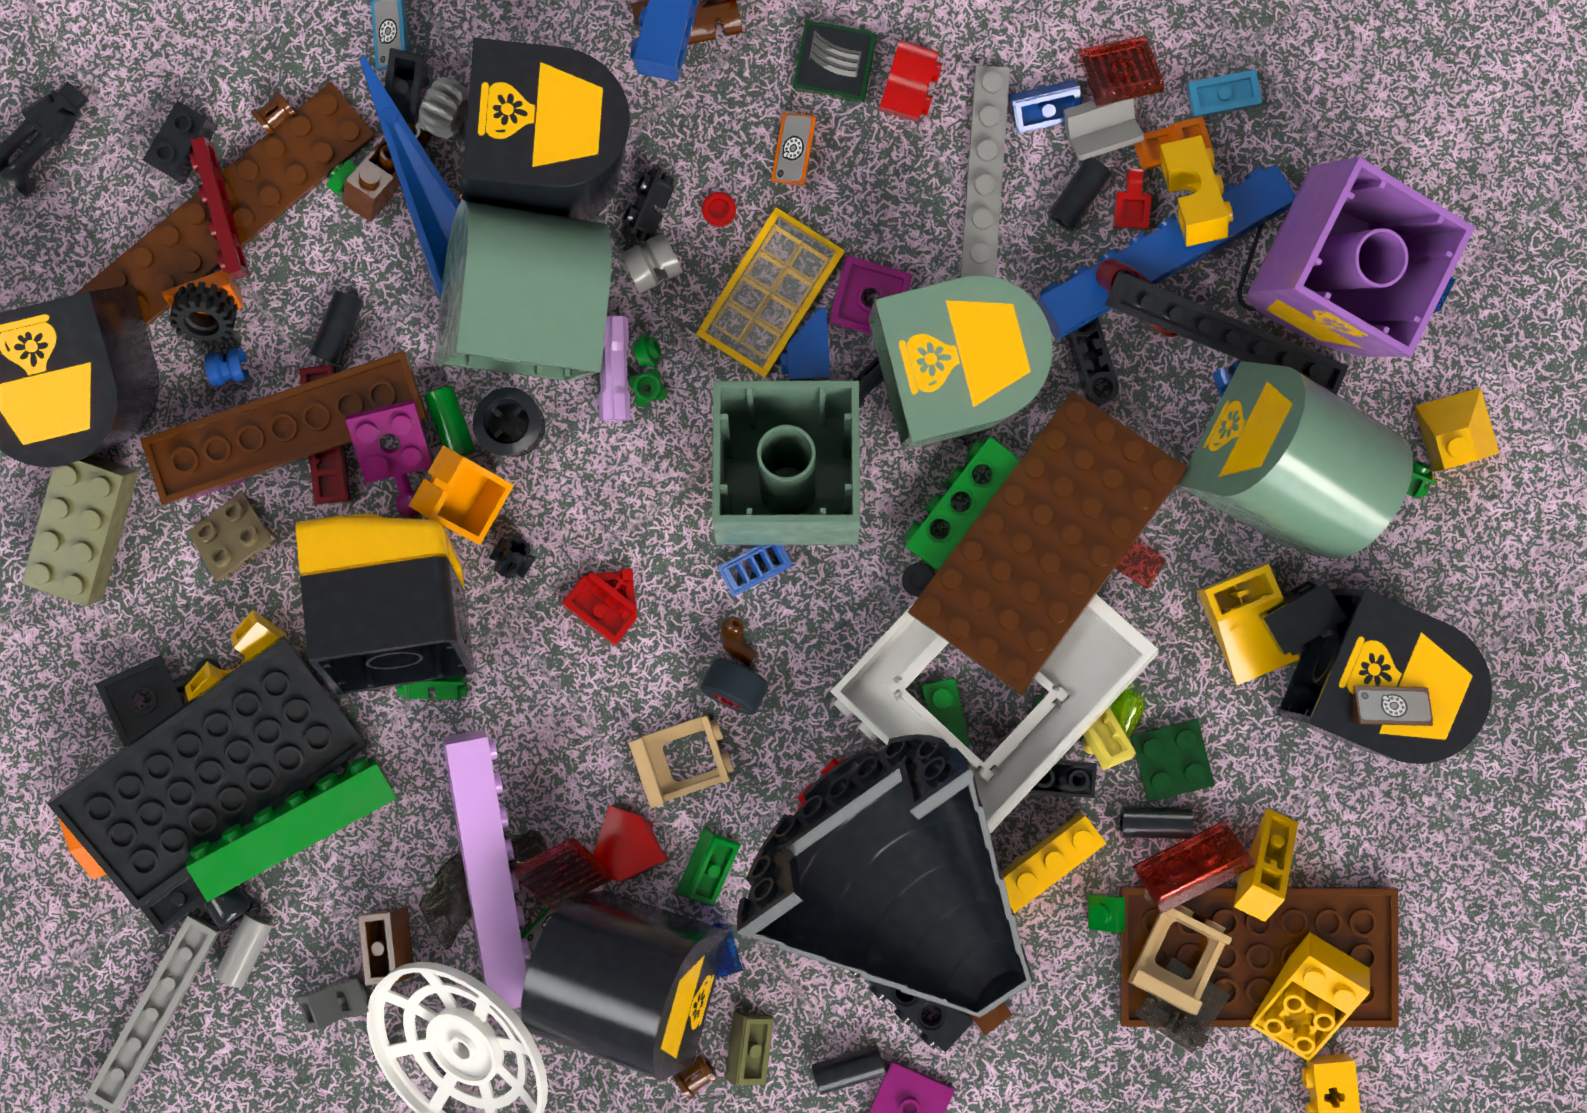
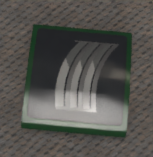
[792,21,877,103]

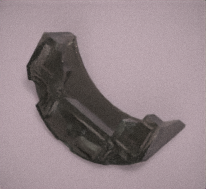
[419,830,566,950]

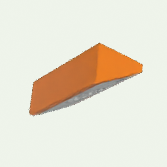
[771,113,816,187]

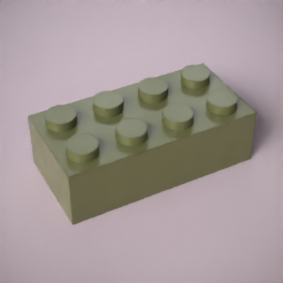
[22,455,139,606]

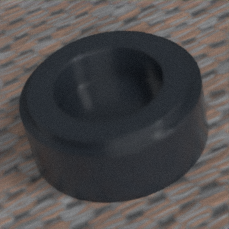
[902,563,935,597]

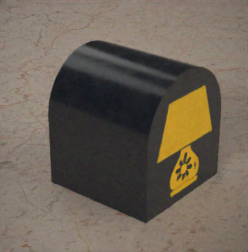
[462,37,630,221]
[0,285,160,467]
[1276,589,1492,764]
[521,890,730,1080]

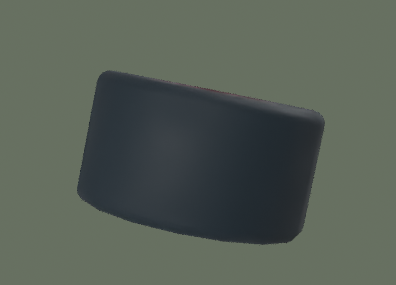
[700,658,769,715]

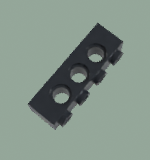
[850,971,973,1052]

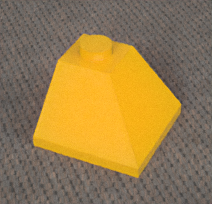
[1414,387,1500,472]

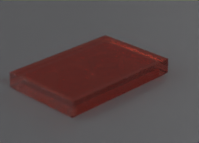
[1132,821,1255,914]

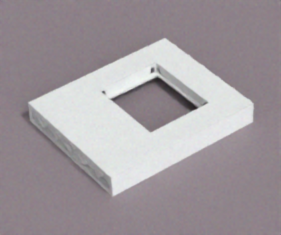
[830,594,1158,833]

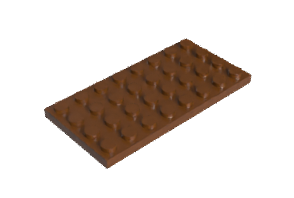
[908,390,1188,695]
[1120,886,1399,1028]

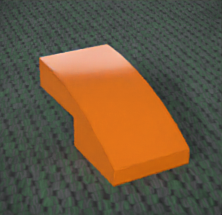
[1134,116,1213,171]

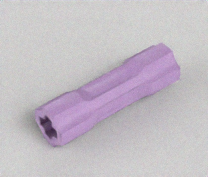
[598,316,631,422]

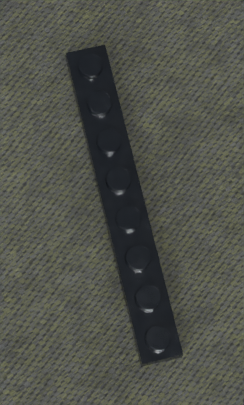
[1105,271,1349,395]

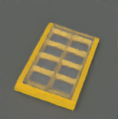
[696,207,845,378]

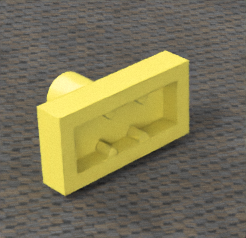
[1081,707,1136,770]

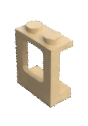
[628,714,734,808]
[1127,903,1232,1015]

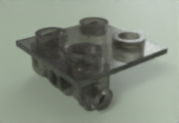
[1134,957,1231,1054]

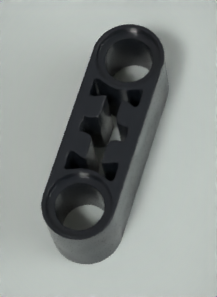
[1066,317,1119,405]

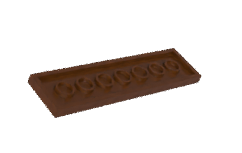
[140,351,428,505]

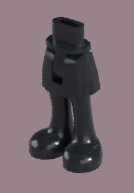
[0,81,89,197]

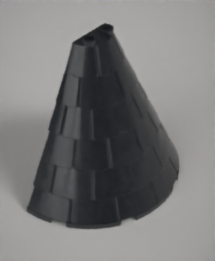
[737,734,1033,1018]

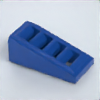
[717,545,794,597]

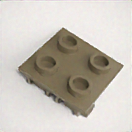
[188,491,276,582]

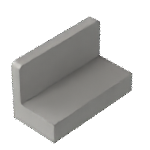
[1063,91,1144,160]

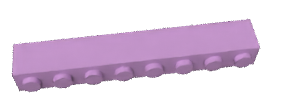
[442,730,531,1009]

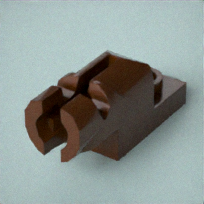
[631,0,743,45]

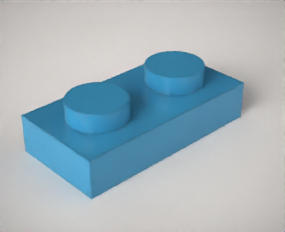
[1186,69,1262,119]

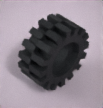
[169,282,238,346]

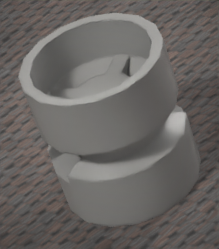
[620,232,683,294]

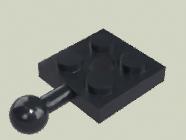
[95,655,222,747]

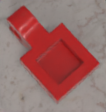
[1113,168,1152,230]

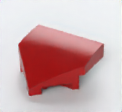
[561,568,637,647]
[588,805,669,882]

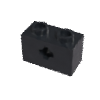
[143,100,218,185]

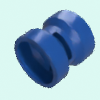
[204,347,249,387]

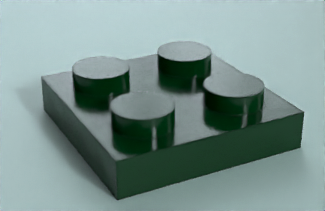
[1130,718,1215,803]

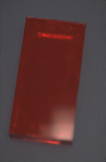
[1115,541,1166,589]

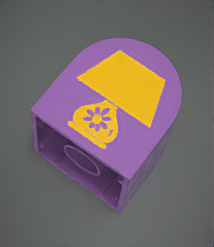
[1247,157,1475,357]

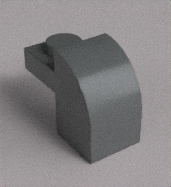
[296,974,369,1030]

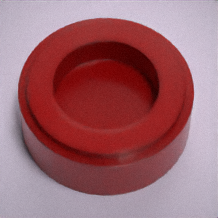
[702,192,736,228]

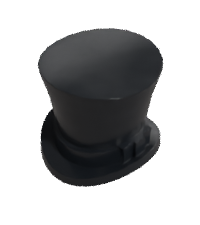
[472,387,545,457]

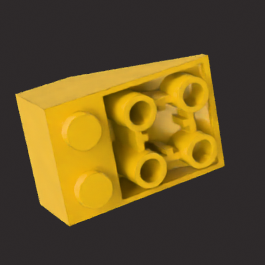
[1197,564,1300,685]
[1250,932,1370,1062]

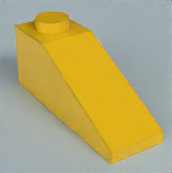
[1234,808,1298,922]

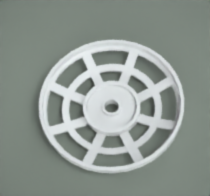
[367,962,548,1113]

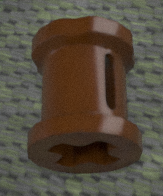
[251,90,297,136]
[673,1053,719,1100]

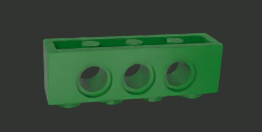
[903,436,1020,571]

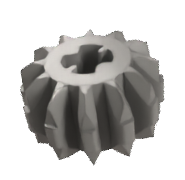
[419,76,469,139]

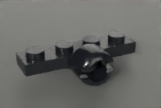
[140,873,253,934]

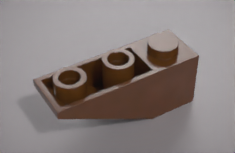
[342,122,433,222]

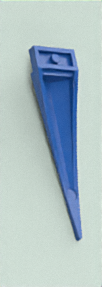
[359,55,459,301]

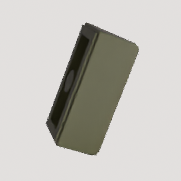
[725,1011,774,1086]

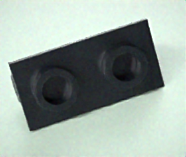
[622,169,675,242]

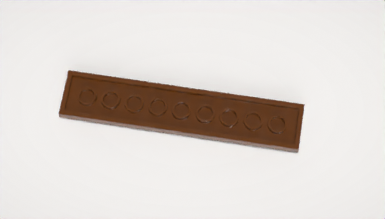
[74,82,376,327]

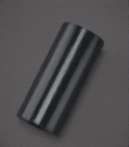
[1047,157,1112,231]
[309,290,364,365]
[1120,806,1194,839]
[811,1045,886,1095]

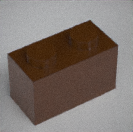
[358,907,415,986]

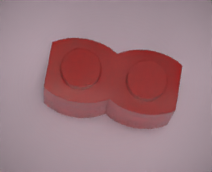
[879,40,943,123]

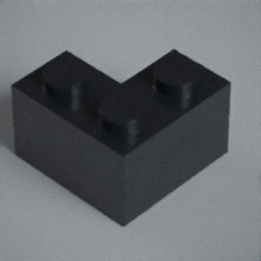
[1258,577,1347,656]

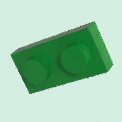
[921,678,970,746]

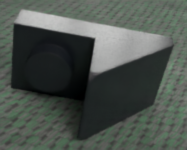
[385,48,429,125]

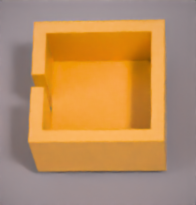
[409,445,514,545]

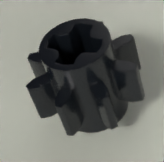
[489,536,536,579]

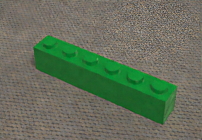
[186,755,397,902]

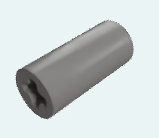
[215,911,274,988]

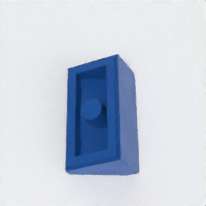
[1008,80,1082,134]

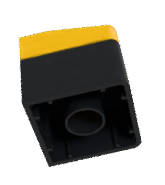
[296,514,475,695]

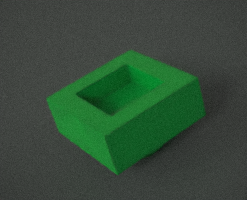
[326,159,357,200]
[1088,894,1125,933]

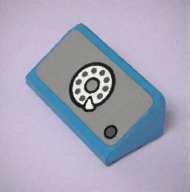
[371,0,409,70]

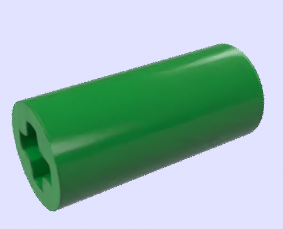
[424,386,476,457]

